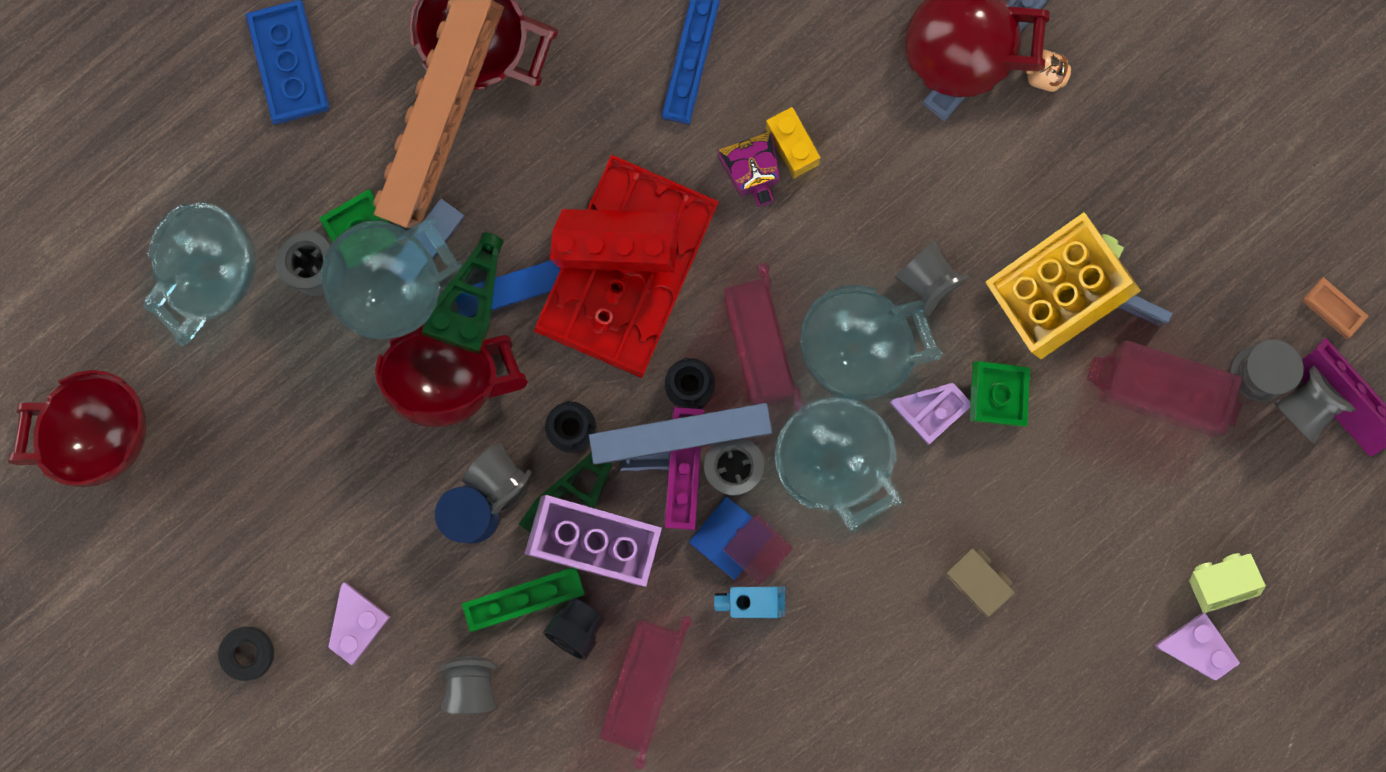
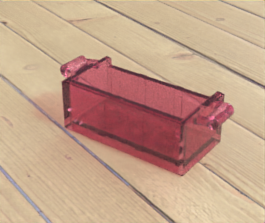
[723,263,806,415]
[1087,340,1242,438]
[600,615,693,769]

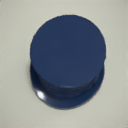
[435,486,500,544]

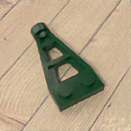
[422,232,504,354]
[519,452,613,533]

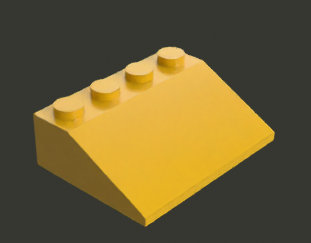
[985,212,1141,359]

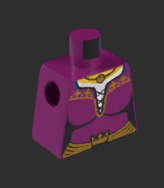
[718,131,779,207]

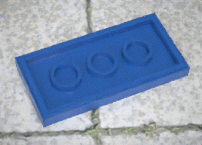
[246,0,330,125]

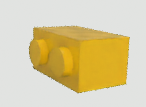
[765,107,821,179]

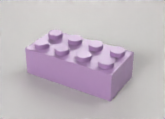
[525,495,662,587]

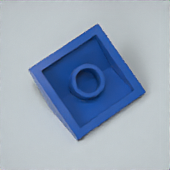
[689,497,772,580]

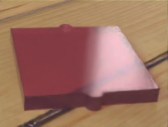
[723,513,793,584]

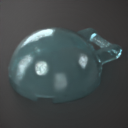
[143,202,256,346]
[321,217,463,339]
[800,285,943,401]
[775,396,904,533]

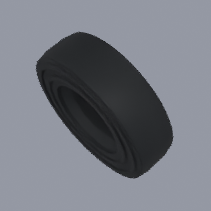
[218,627,274,681]

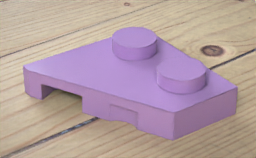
[890,383,970,445]
[328,582,391,665]
[1155,613,1240,680]

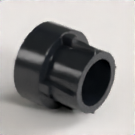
[665,358,715,409]
[545,401,597,453]
[543,598,605,661]

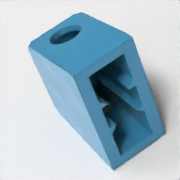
[714,586,785,618]

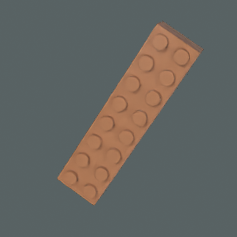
[373,0,504,228]

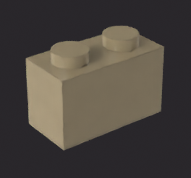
[943,548,1015,618]

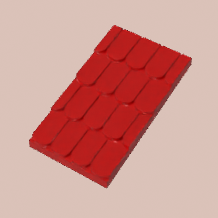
[534,154,719,378]

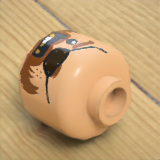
[1025,50,1071,92]

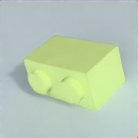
[1189,553,1266,614]

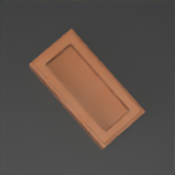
[1301,277,1369,339]

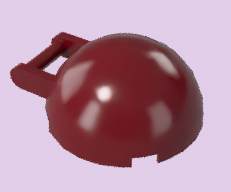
[409,0,559,90]
[905,0,1050,97]
[375,324,528,427]
[8,370,146,488]

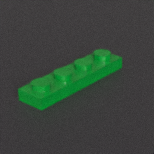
[462,568,586,632]

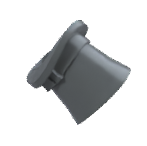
[276,231,344,296]
[894,240,971,317]
[1229,339,1304,402]
[1274,365,1357,443]
[704,439,764,496]
[462,443,533,514]
[439,655,498,714]

